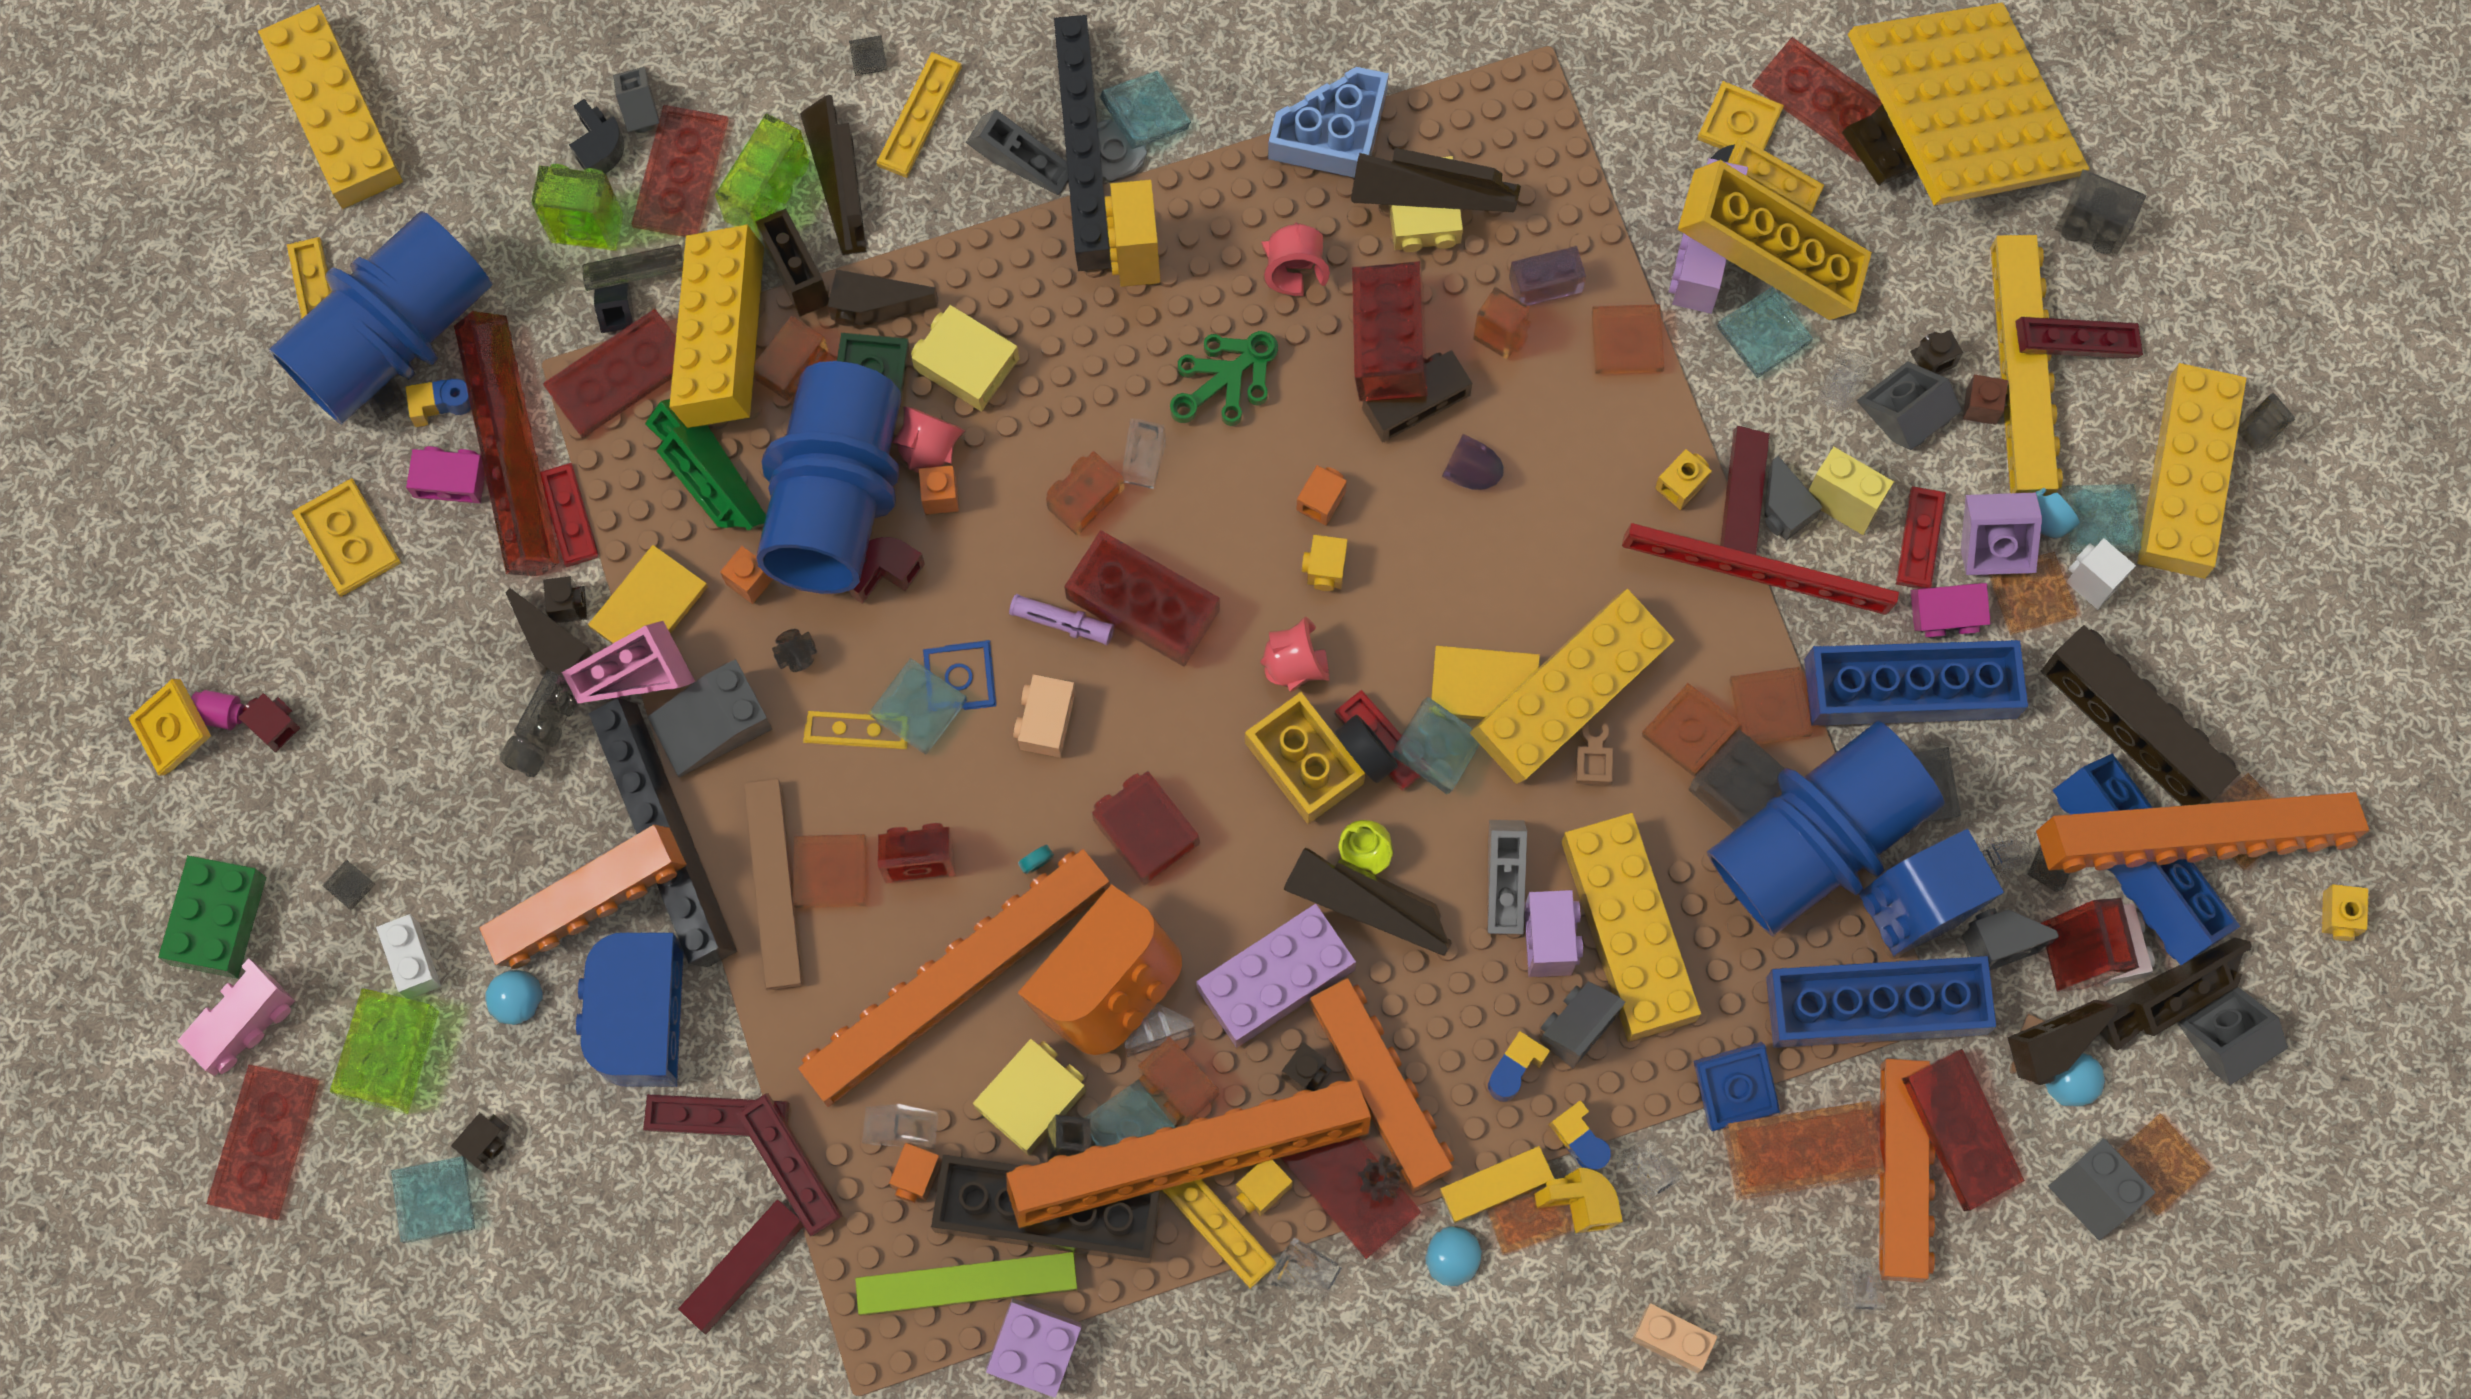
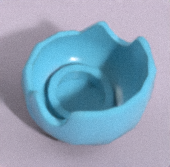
[2035,488,2080,538]
[485,970,543,1025]
[2046,1053,2105,1106]
[1425,1226,1482,1287]

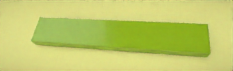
[855,1252,1078,1316]

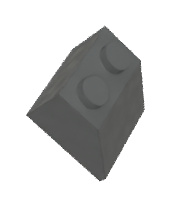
[1857,361,1962,450]
[1962,908,2059,971]
[1540,981,1625,1069]
[2177,987,2288,1086]
[2048,1138,2156,1241]

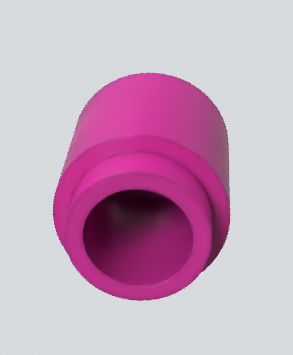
[191,690,245,730]

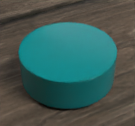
[1018,845,1054,875]

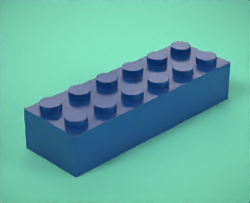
[1804,640,2028,726]
[2052,753,2241,966]
[1766,956,1996,1048]

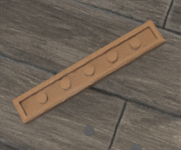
[744,778,802,991]

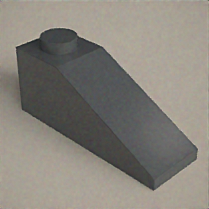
[966,109,1068,195]

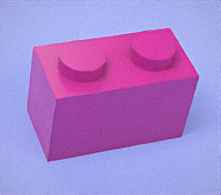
[406,446,487,504]
[1910,583,1990,637]

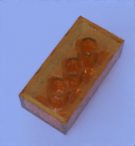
[1723,1101,1885,1201]

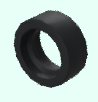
[1335,715,1398,783]

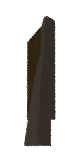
[800,95,867,255]
[1351,148,1521,213]
[1284,847,1452,956]
[2100,937,2252,1050]

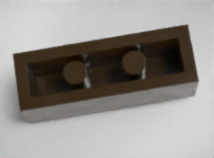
[755,208,829,317]
[1362,350,1473,443]

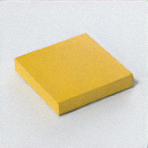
[1697,81,1784,150]
[128,679,211,776]

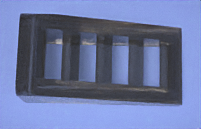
[2238,393,2295,455]

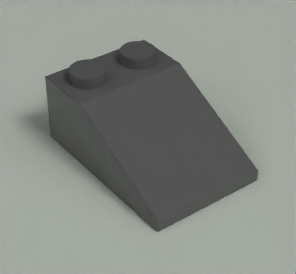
[648,659,773,777]

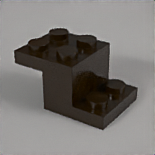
[1842,104,1916,186]

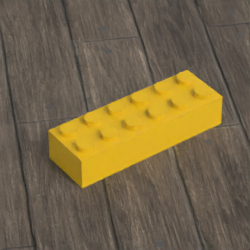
[258,4,403,209]
[1677,160,1872,320]
[669,224,764,428]
[2137,363,2247,579]
[1469,588,1674,784]
[1561,813,1701,1042]

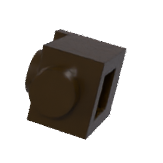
[1910,330,1964,375]
[543,576,587,623]
[1281,1042,1332,1091]
[451,1112,510,1173]

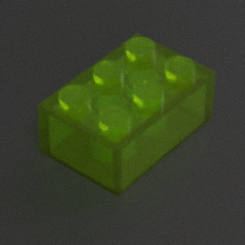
[715,113,810,238]
[531,164,624,251]
[329,988,439,1114]

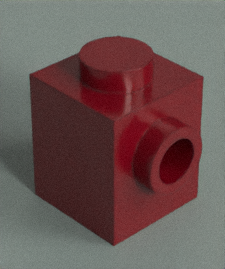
[238,693,301,753]

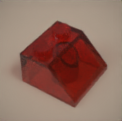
[878,823,956,884]

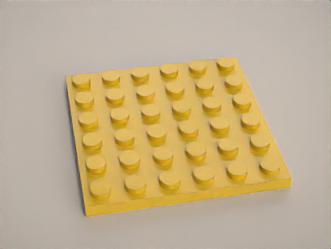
[1847,2,2090,206]

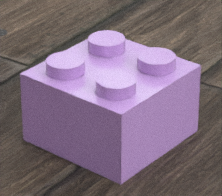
[1961,493,2042,575]
[1524,890,1583,977]
[986,1298,1081,1398]

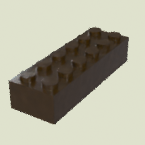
[2040,625,2241,806]
[931,1155,1161,1264]

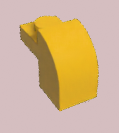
[1534,1168,1623,1233]

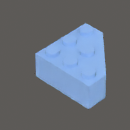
[1268,67,1389,178]

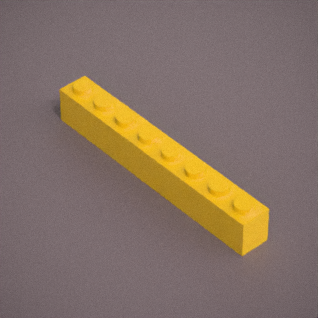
[1990,235,2063,496]

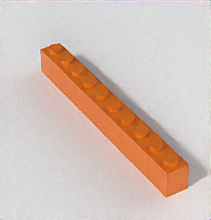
[2036,792,2370,873]
[798,849,1110,1107]
[1006,1080,1371,1228]

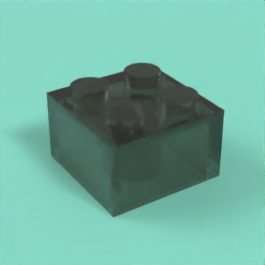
[2054,169,2146,255]
[1688,729,1785,830]

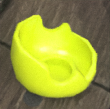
[1338,820,1393,874]

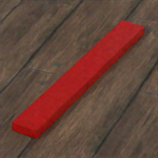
[1622,523,1899,615]

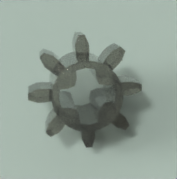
[772,629,817,672]
[1357,1155,1405,1202]

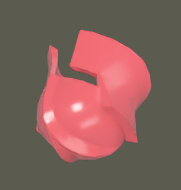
[1262,222,1330,296]
[892,406,965,474]
[1260,616,1330,693]

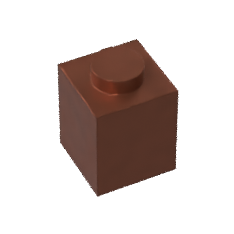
[1962,374,2008,425]

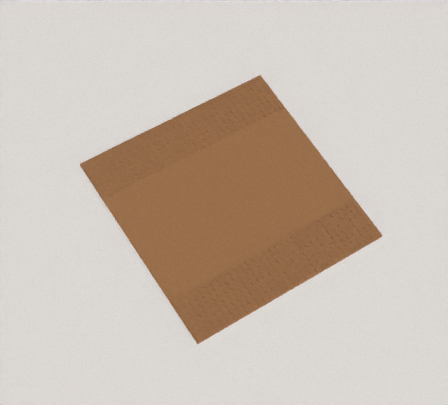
[542,46,1919,1396]

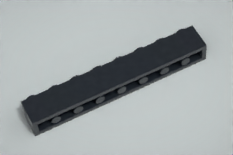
[1054,15,1112,271]
[589,697,737,967]

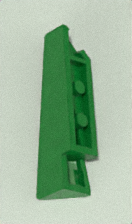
[645,399,766,530]

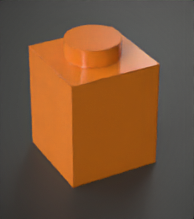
[919,465,959,515]
[1296,465,1347,526]
[720,546,773,604]
[889,1143,942,1203]

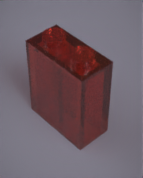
[1092,771,1200,886]
[2041,898,2139,992]

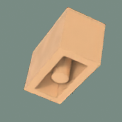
[1013,675,1076,758]
[1631,1303,1718,1374]

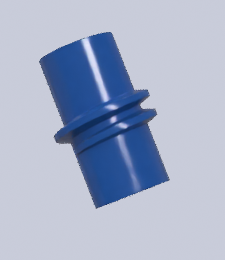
[269,211,493,425]
[756,361,901,594]
[1707,721,1945,937]

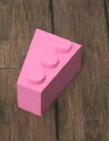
[562,621,695,703]
[177,958,295,1076]

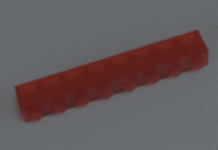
[454,311,559,576]

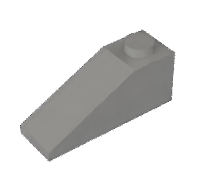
[1487,820,1527,934]

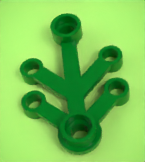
[1170,331,1278,426]

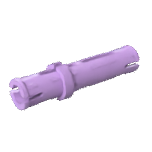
[1009,593,1114,646]

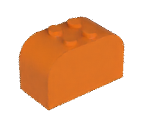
[1018,884,1182,1055]

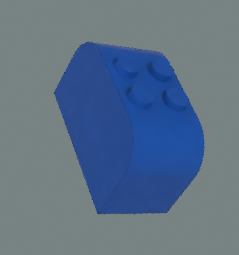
[1859,829,2004,957]
[576,933,684,1087]

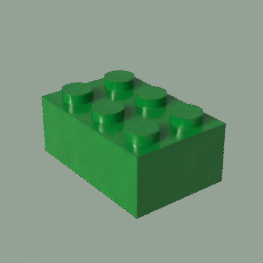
[158,855,267,979]

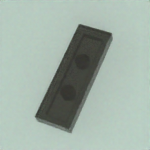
[582,244,684,291]

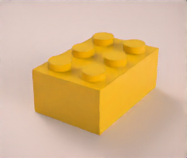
[1105,180,1160,287]
[1245,692,1365,825]

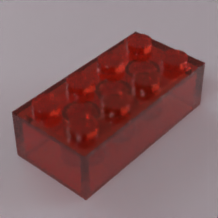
[1352,261,1428,401]
[1064,530,1220,667]

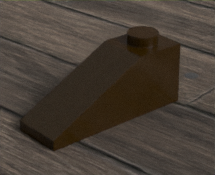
[827,270,939,326]
[505,588,593,688]
[2007,999,2118,1085]

